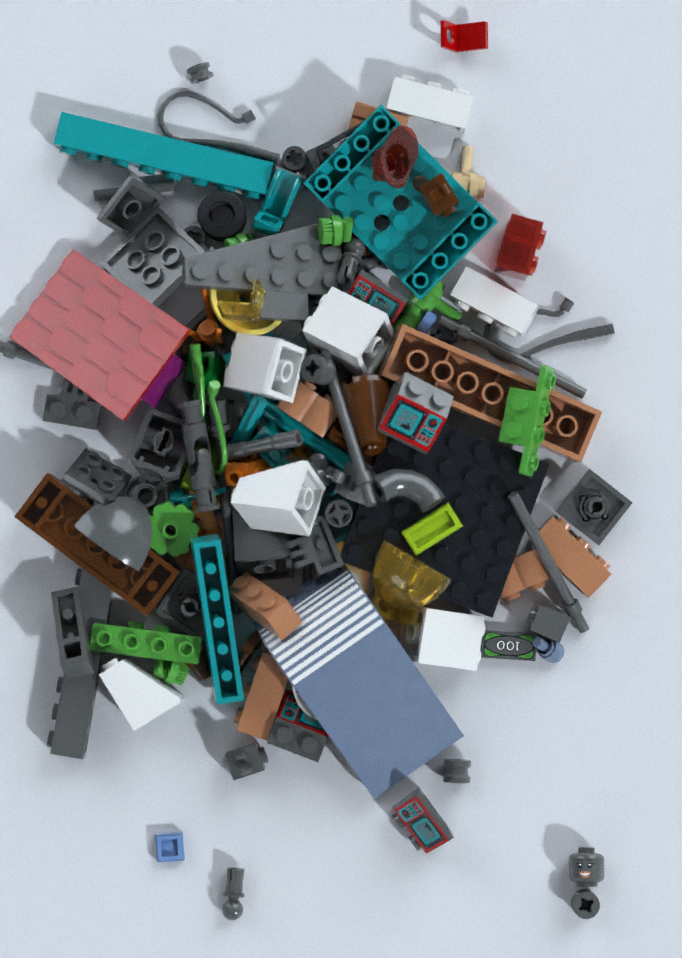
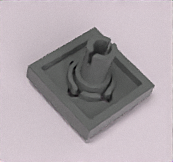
[61,448,132,506]
[556,469,633,545]
[155,567,230,640]

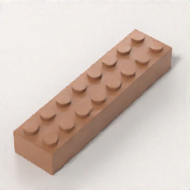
[377,324,602,462]

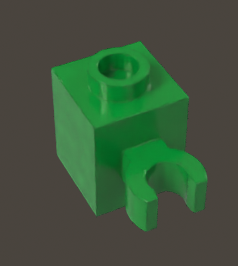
[187,352,226,401]

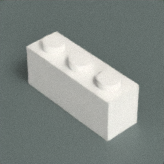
[386,75,474,133]
[450,266,538,338]

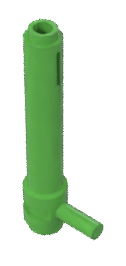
[373,281,462,375]

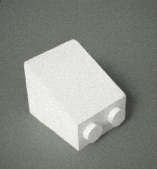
[302,287,394,376]
[223,332,306,403]
[231,460,326,536]
[397,603,485,671]
[99,656,184,731]

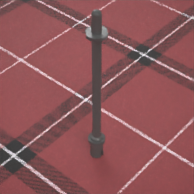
[208,399,241,615]

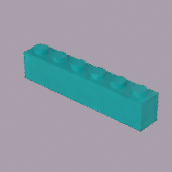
[190,534,244,705]

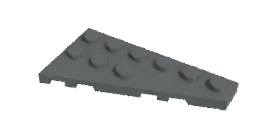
[182,223,343,298]

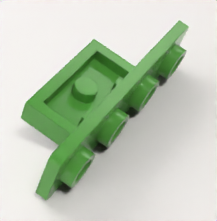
[499,365,556,477]
[90,621,202,664]

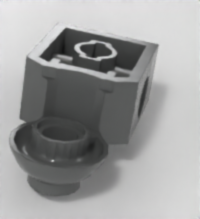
[124,407,198,515]

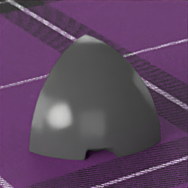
[74,496,152,571]

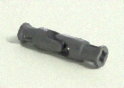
[178,399,220,513]

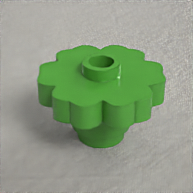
[150,500,200,557]

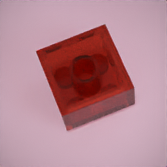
[493,213,546,281]

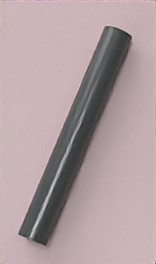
[93,180,175,201]

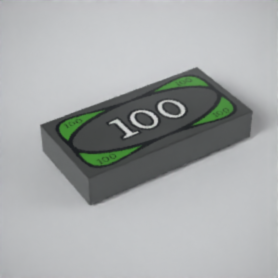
[481,630,537,661]

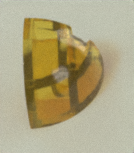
[373,540,452,610]

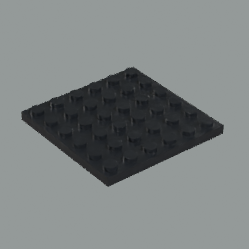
[340,423,550,618]

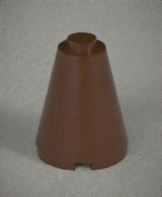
[340,375,392,455]

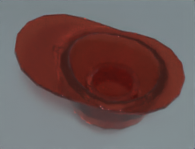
[371,126,418,188]

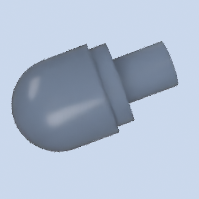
[533,637,564,663]

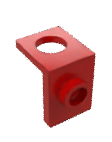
[440,20,488,53]

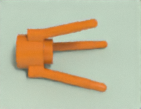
[188,289,224,346]

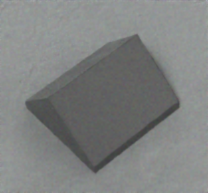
[96,172,165,237]

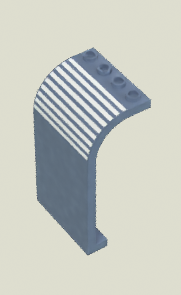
[253,563,464,799]

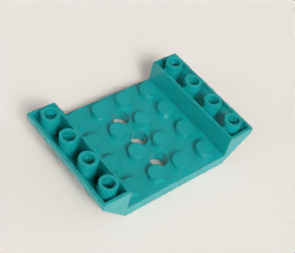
[304,104,499,300]

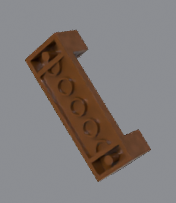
[14,473,182,616]

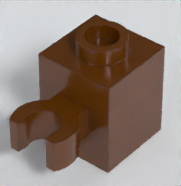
[418,173,459,218]

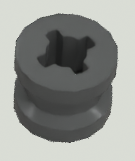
[300,354,336,385]
[325,500,352,527]
[443,759,471,783]
[571,889,600,919]

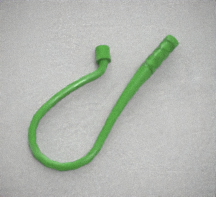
[189,343,228,475]

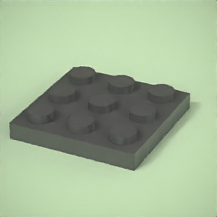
[100,207,206,307]

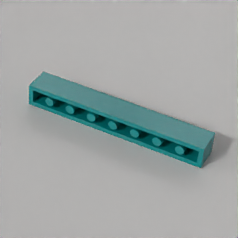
[54,112,274,200]

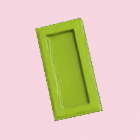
[401,503,463,556]

